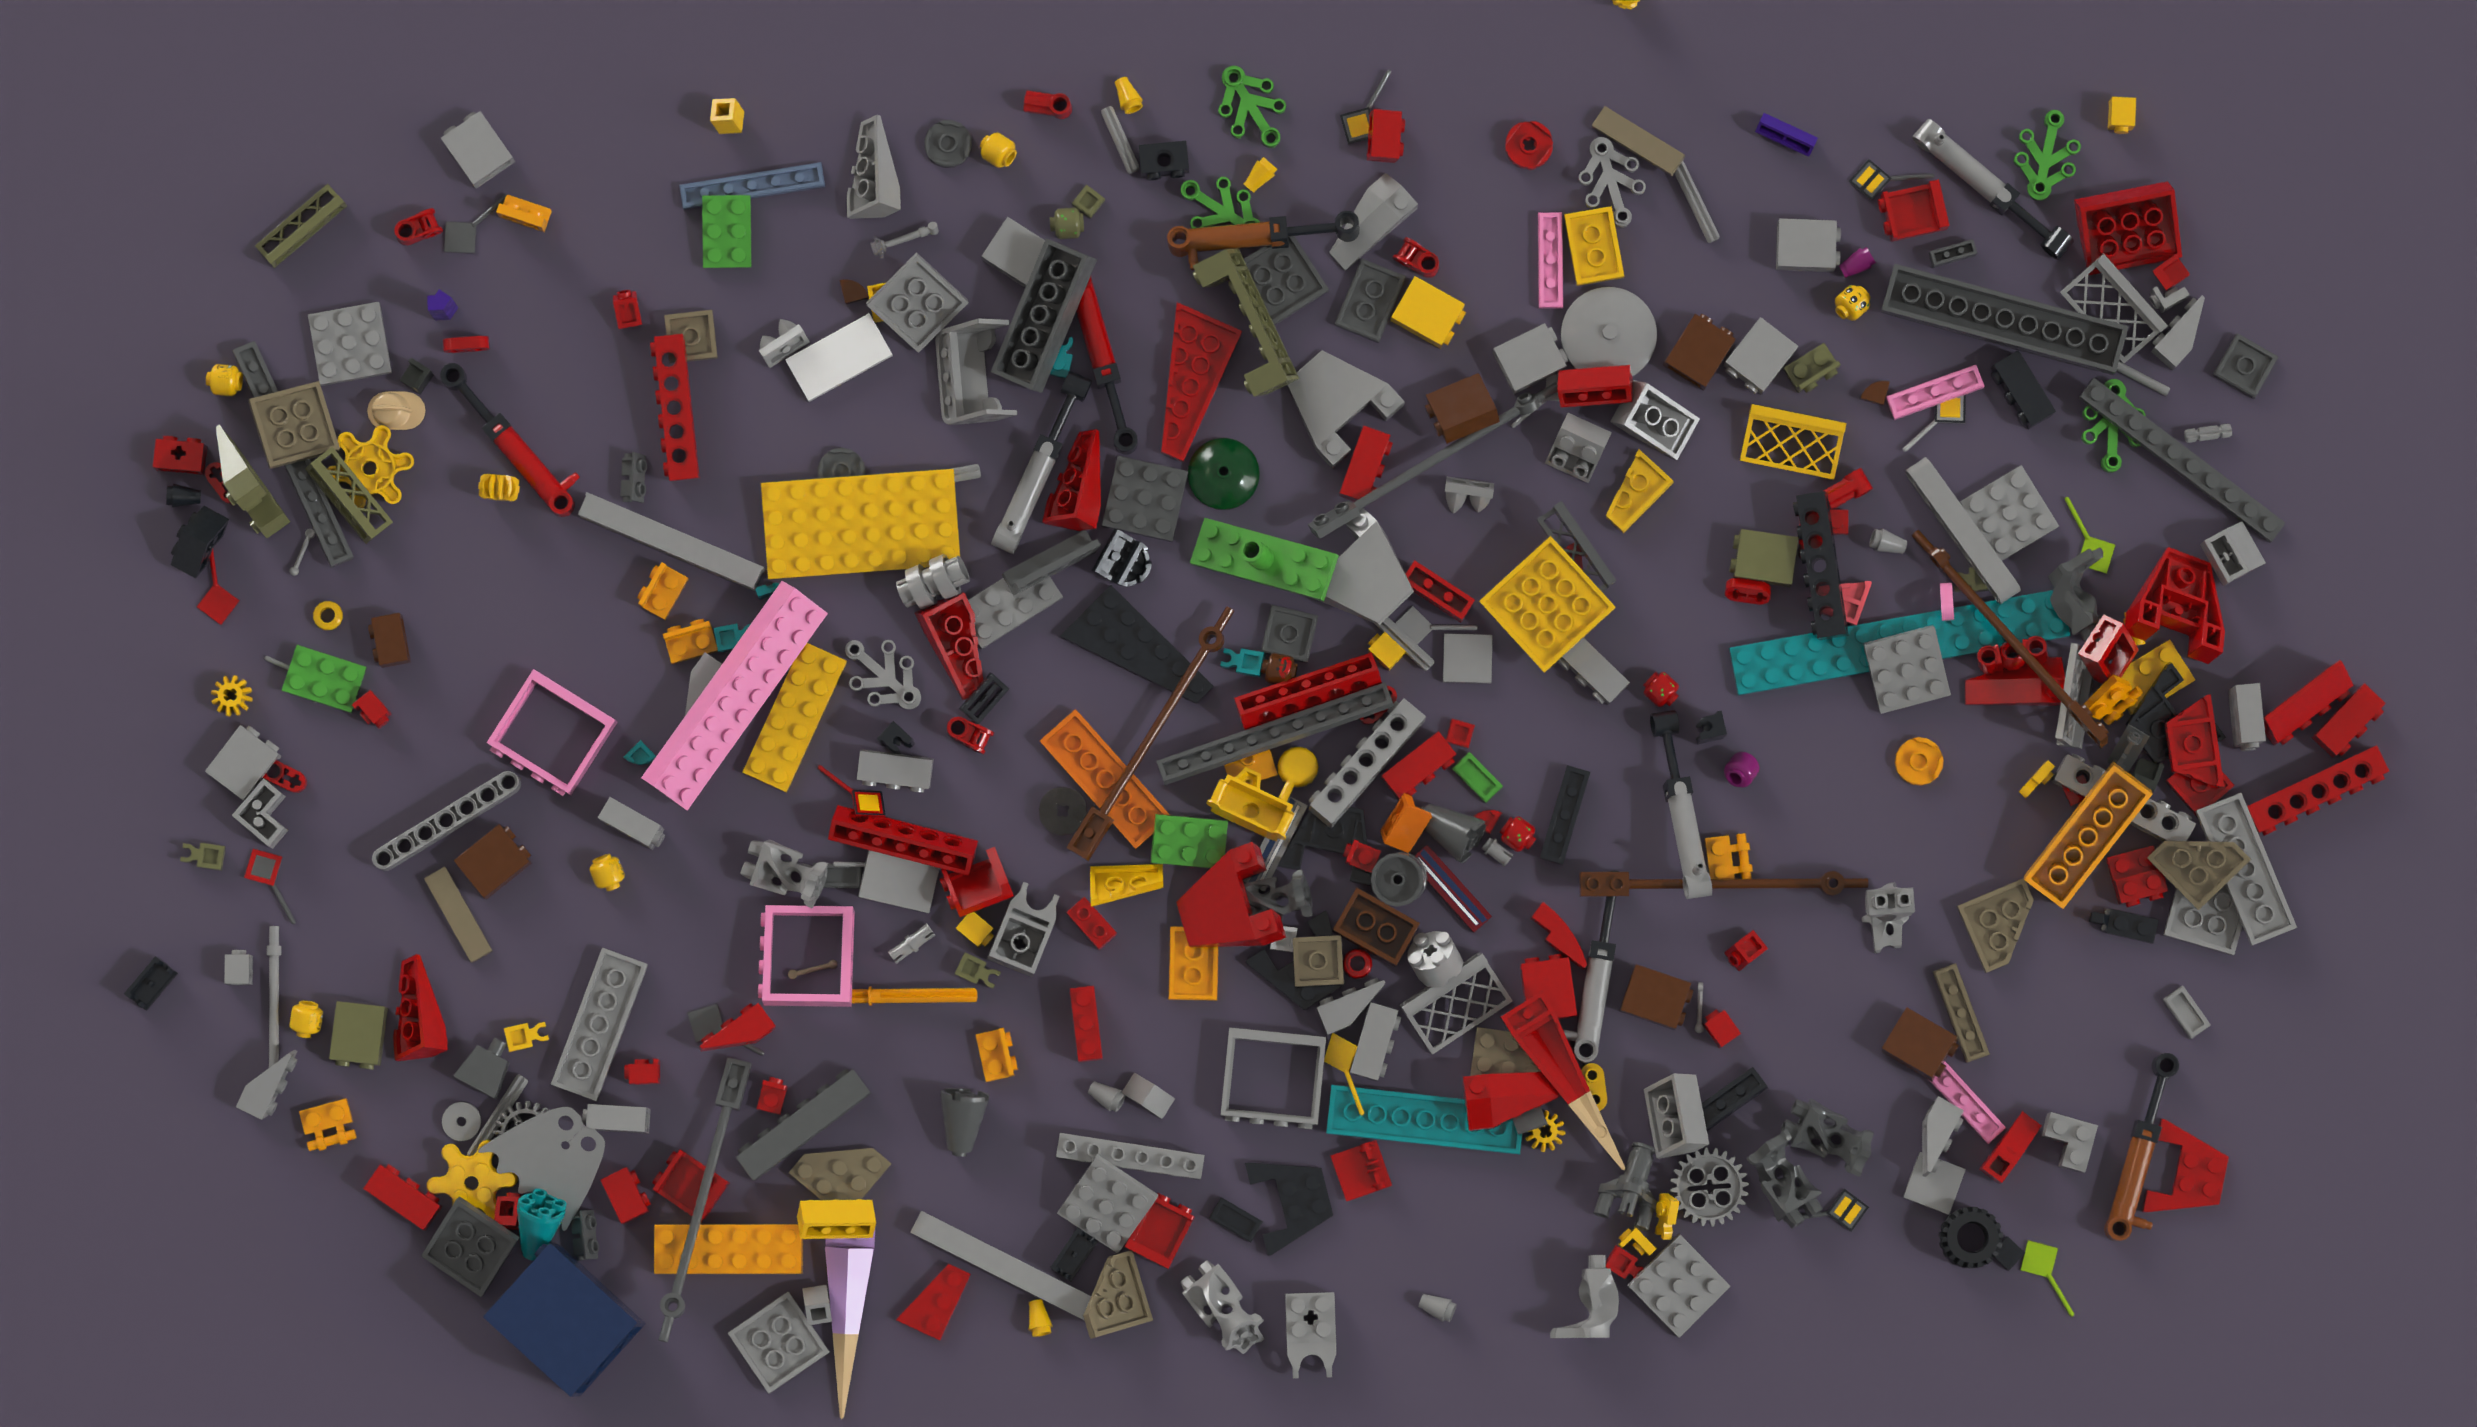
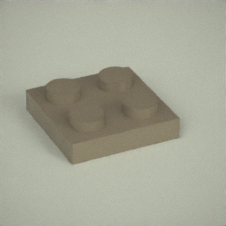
[664,310,718,364]
[1292,935,1344,987]

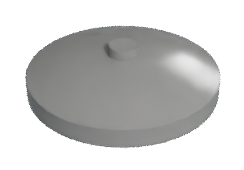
[1560,287,1657,377]

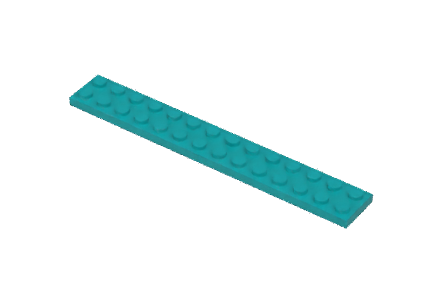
[1729,590,2070,696]

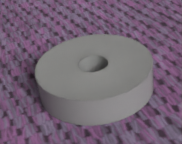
[442,1102,482,1141]

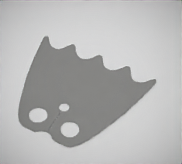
[478,1107,605,1231]

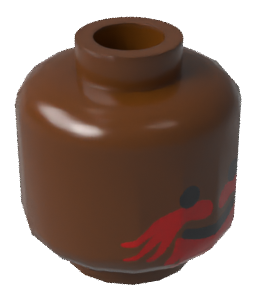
[1261,653,1298,684]

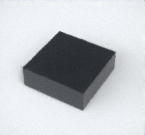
[1995,1236,2025,1271]

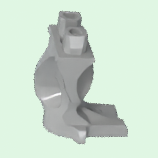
[740,840,828,908]
[1861,882,1915,954]
[1550,1255,1619,1338]
[1180,1260,1265,1354]

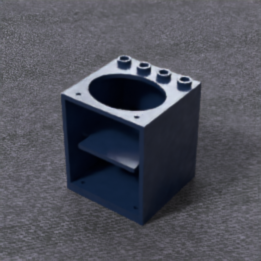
[483,1243,646,1397]

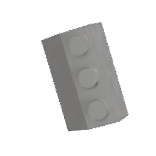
[1644,1073,1709,1159]

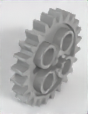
[1669,1148,1749,1227]

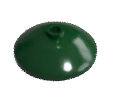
[1188,438,1260,510]

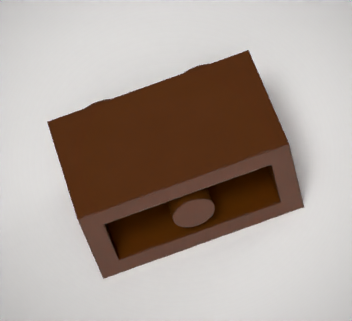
[368,613,411,668]

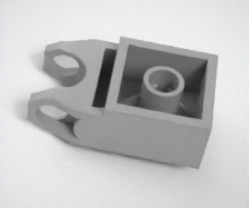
[987,882,1060,977]
[1285,1292,1336,1379]

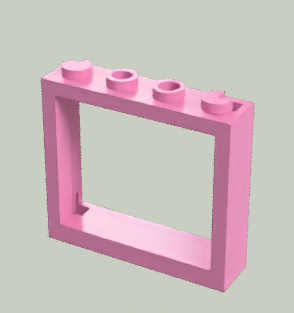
[487,669,617,796]
[758,905,855,1007]

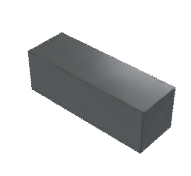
[1929,239,1977,268]

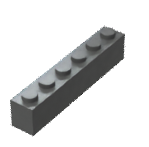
[736,1069,872,1181]

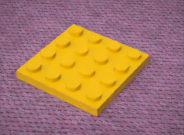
[1479,536,1616,673]

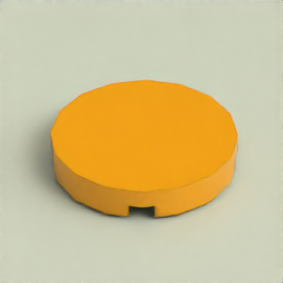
[1895,737,1944,786]

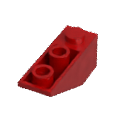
[699,1003,776,1052]
[1979,1111,2042,1184]

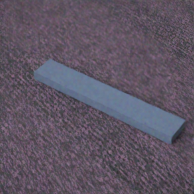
[679,162,825,210]

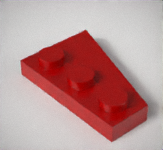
[896,1264,971,1341]

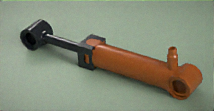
[1167,211,1360,270]
[2104,1053,2179,1241]

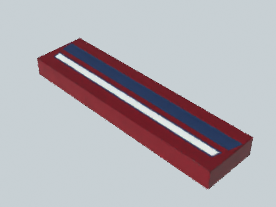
[1415,845,1492,933]

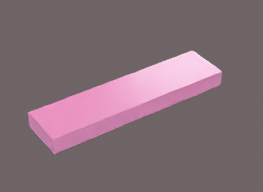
[1538,212,1563,309]
[1885,365,1985,420]
[1929,1062,2006,1144]

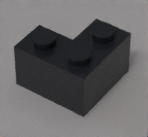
[171,506,229,579]

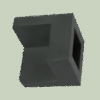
[400,358,434,394]
[2132,758,2165,792]

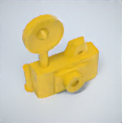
[1206,747,1319,841]

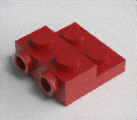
[2106,845,2168,908]

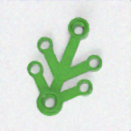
[1218,66,1286,148]
[2014,110,2081,200]
[1181,176,1260,228]
[2081,379,2145,473]

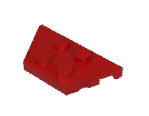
[2165,694,2224,788]

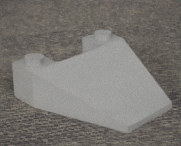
[1287,350,1405,469]
[1318,508,1414,625]

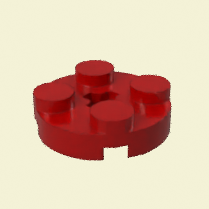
[1505,121,1553,170]

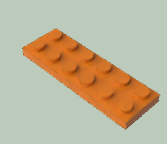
[1039,709,1170,850]

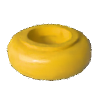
[313,601,343,630]

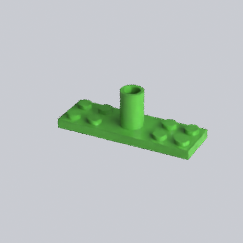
[1190,518,1339,602]

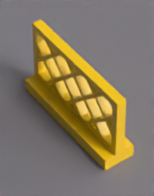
[1740,404,1847,480]

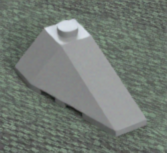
[847,115,901,219]
[1329,173,1418,271]

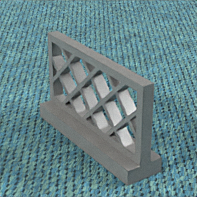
[2060,253,2168,364]
[2055,643,2093,749]
[1399,952,1512,1055]

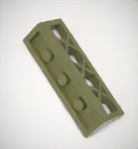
[255,184,347,268]
[305,447,393,544]

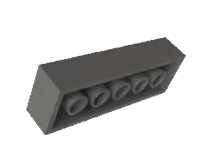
[991,238,1097,393]

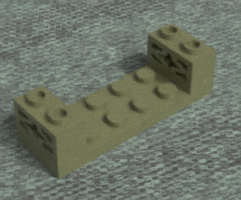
[1193,248,1299,397]

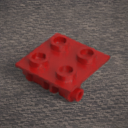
[1331,1140,1392,1202]

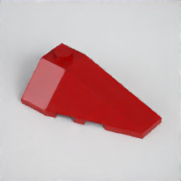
[1042,429,1101,531]
[915,592,983,700]
[1965,657,2065,706]
[393,954,448,1061]
[1463,1072,1561,1131]

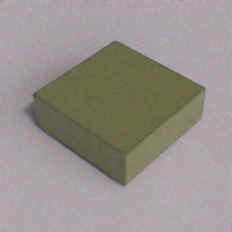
[1072,185,1105,219]

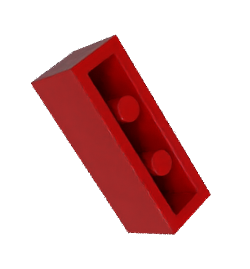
[1557,365,1633,408]
[1339,425,1393,502]
[1406,560,1475,623]
[2311,683,2386,758]
[1381,731,1456,800]
[1070,986,1103,1062]
[363,1164,443,1231]

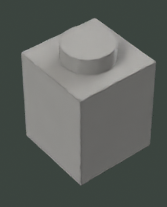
[802,1285,832,1325]

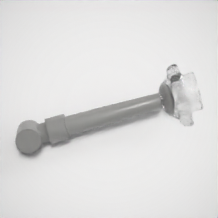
[870,222,939,259]

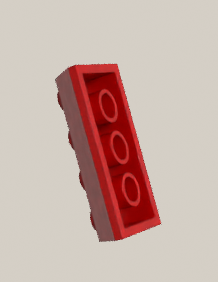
[2263,660,2354,746]

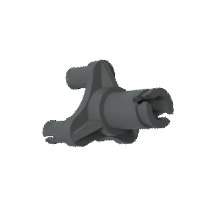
[1593,1142,1658,1231]

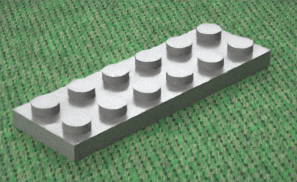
[2195,793,2297,946]
[551,948,648,1101]

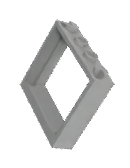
[1221,1028,1326,1129]

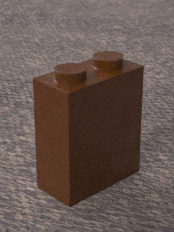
[1663,314,1736,391]
[1425,373,1500,444]
[453,824,532,900]
[1619,964,1694,1030]
[1882,1007,1959,1082]

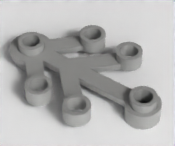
[1578,137,1646,228]
[845,640,921,710]

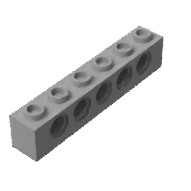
[1309,698,1426,829]
[2051,753,2196,842]
[1056,1133,1205,1180]

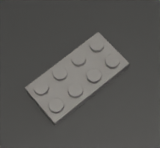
[968,577,1063,649]

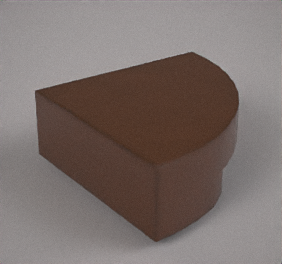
[839,279,869,304]
[1860,381,1890,406]

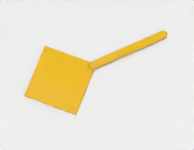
[1324,1033,1364,1115]

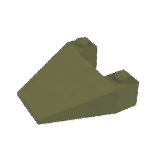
[216,424,290,538]

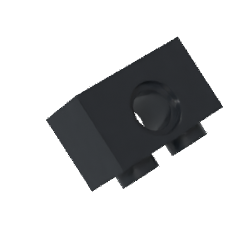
[1139,141,1189,181]

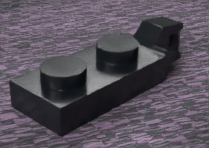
[2089,909,2159,944]

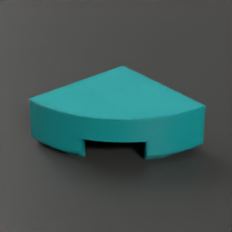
[755,582,779,600]
[623,740,656,765]

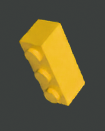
[797,1199,876,1239]

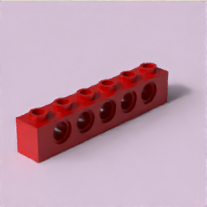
[650,334,700,481]
[1234,652,1382,731]
[2247,745,2389,836]
[828,805,978,875]

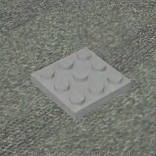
[866,252,969,353]
[308,302,392,386]
[1960,465,2059,561]
[1863,625,1951,714]
[2163,885,2242,956]
[1057,1154,1158,1253]
[1627,1234,1730,1338]
[728,1291,830,1394]

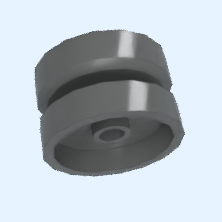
[1371,851,1428,907]

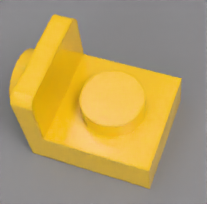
[1618,1228,1656,1256]

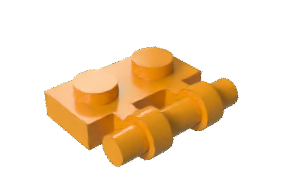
[2084,674,2143,726]
[1704,833,1753,879]
[299,1098,357,1151]

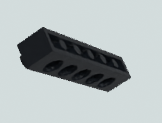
[1793,491,1849,640]

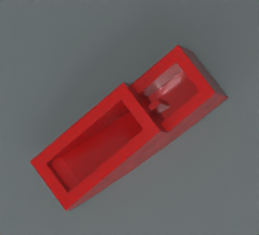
[1530,902,1587,969]

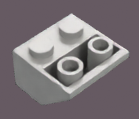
[1545,413,1612,483]
[2200,521,2266,586]

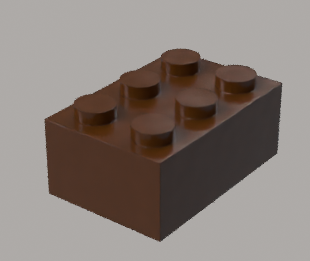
[1332,888,1420,967]

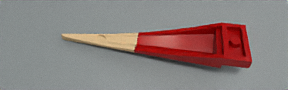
[1500,991,1625,1171]

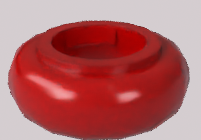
[1343,949,1372,979]

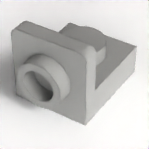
[2149,286,2189,313]

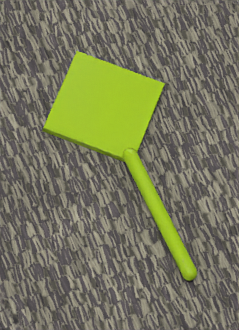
[2065,497,2115,574]
[2020,1240,2074,1317]

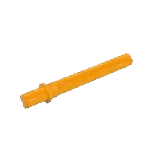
[852,986,978,1006]

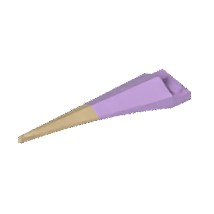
[825,1230,875,1419]

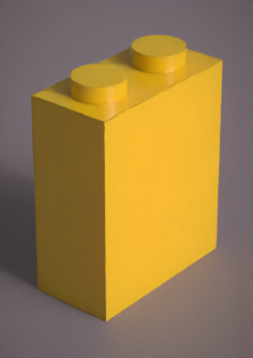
[1391,276,1466,349]

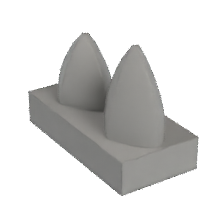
[759,319,810,368]
[1445,476,1494,514]

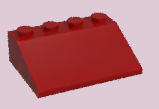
[2074,181,2182,275]

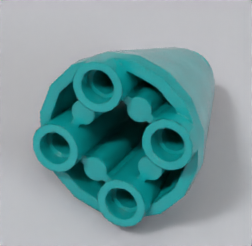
[517,1189,567,1261]

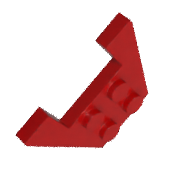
[2142,1119,2229,1213]

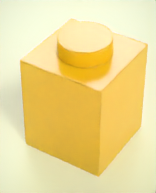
[2108,97,2136,134]
[710,98,744,134]
[1368,632,1406,671]
[956,912,994,948]

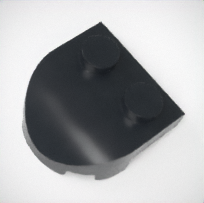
[1091,528,1152,587]

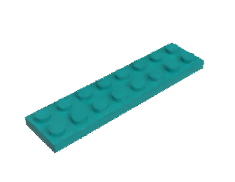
[1326,1085,1522,1155]

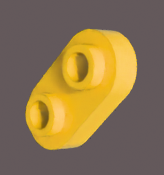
[1581,1063,1607,1111]

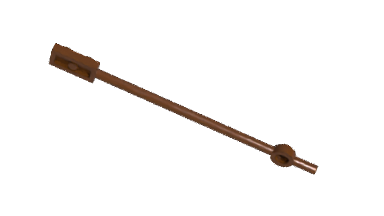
[1912,530,2109,748]
[1066,606,1235,861]
[1579,871,1868,897]

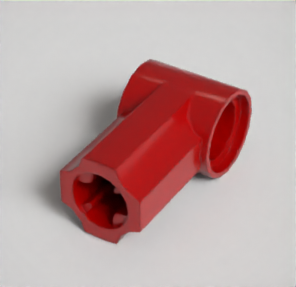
[1023,91,1072,119]
[1823,468,1873,510]

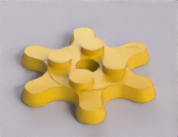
[327,425,414,508]
[426,1140,518,1220]

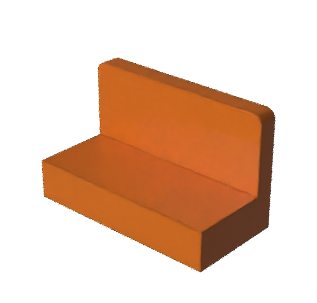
[1380,793,1432,853]

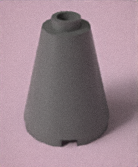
[1421,804,1486,864]
[940,1088,989,1157]

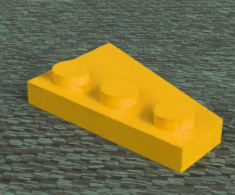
[1606,449,1674,534]
[1090,864,1163,907]

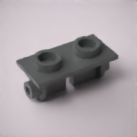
[620,452,647,503]
[2107,724,2150,772]
[571,1210,599,1261]

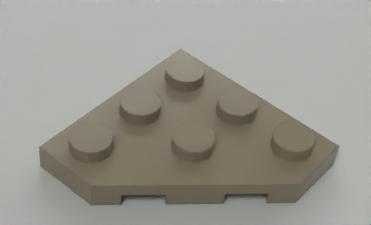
[2147,841,2252,910]
[1957,878,2034,973]
[789,1148,892,1200]
[1083,1250,1153,1339]

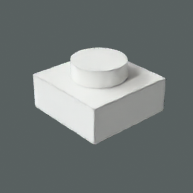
[1270,926,1297,952]

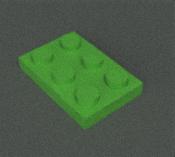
[702,195,752,268]
[282,645,367,714]
[1150,814,1228,868]

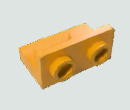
[496,195,552,233]
[637,562,689,620]
[663,619,718,664]
[975,1027,1018,1082]

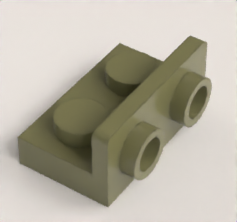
[1783,343,1841,393]

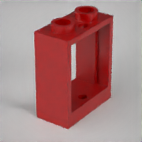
[2078,614,2139,684]

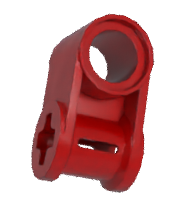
[394,208,443,246]
[1392,237,1439,278]
[947,717,994,755]

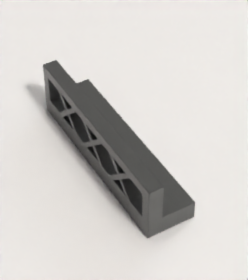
[1537,501,1616,592]
[1002,530,1101,596]

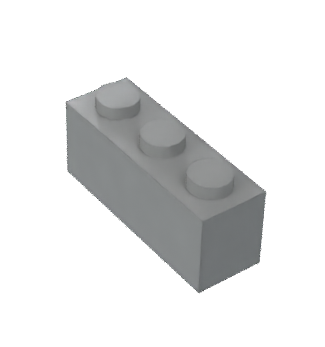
[1557,638,1630,705]
[857,749,934,792]
[1350,1002,1401,1081]

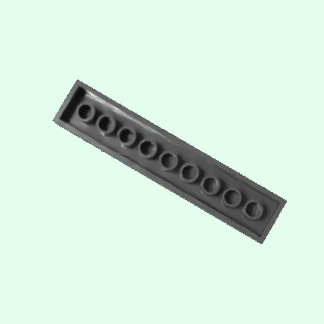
[1881,264,2129,375]

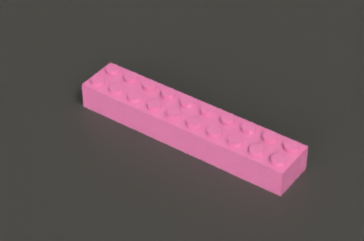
[641,581,828,811]

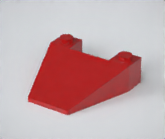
[2125,547,2225,664]
[1176,842,1286,948]

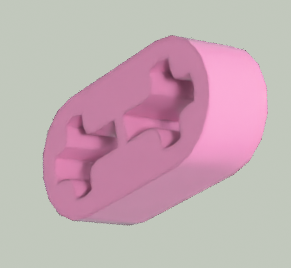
[1940,582,1954,621]

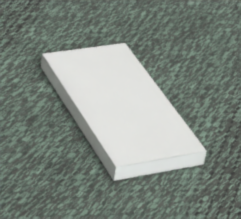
[785,313,893,402]

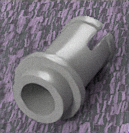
[1481,838,1513,867]

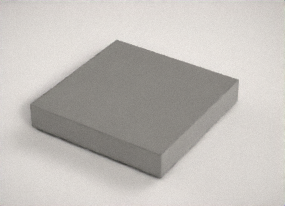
[1443,634,1492,684]
[1903,1152,1966,1215]

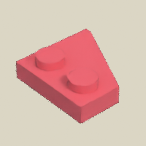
[1818,581,1872,626]

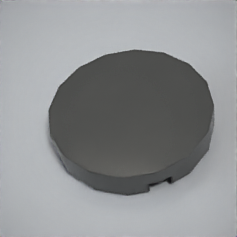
[924,120,972,168]
[817,447,866,479]

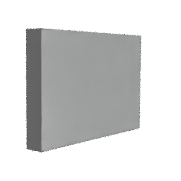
[858,850,939,914]

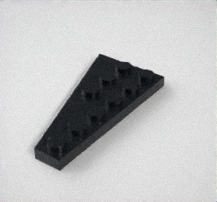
[1060,585,1214,704]

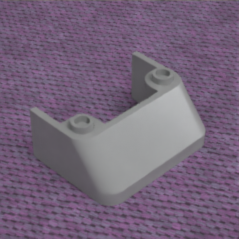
[935,318,1017,425]

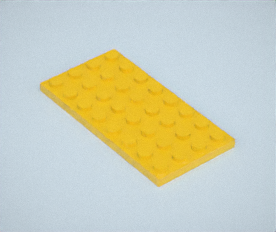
[761,469,960,579]

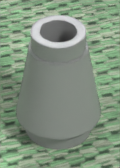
[1869,528,1907,554]
[1088,1081,1126,1112]
[1418,1294,1457,1322]

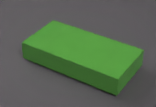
[1452,752,1503,804]

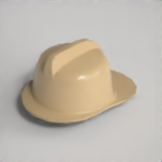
[367,391,426,430]

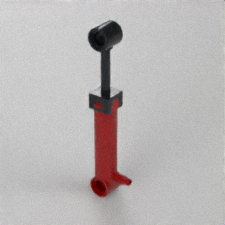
[1076,276,1138,455]
[440,363,580,517]

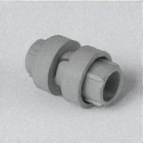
[896,554,970,610]

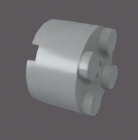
[1407,931,1463,988]

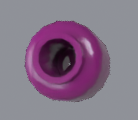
[1724,752,1760,788]

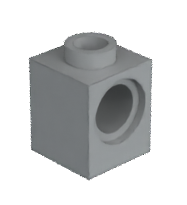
[224,950,253,985]

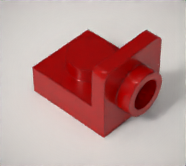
[613,290,642,329]
[1343,839,1381,874]
[1724,930,1768,971]
[757,1077,788,1115]

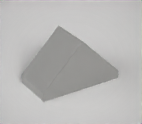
[1122,1072,1175,1119]

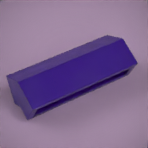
[1755,113,1818,157]
[427,289,459,321]

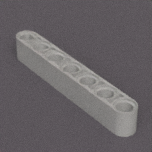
[1905,457,2021,604]
[372,771,521,871]

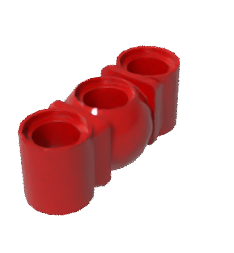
[1977,636,2048,675]

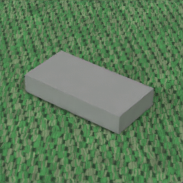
[2162,985,2211,1039]

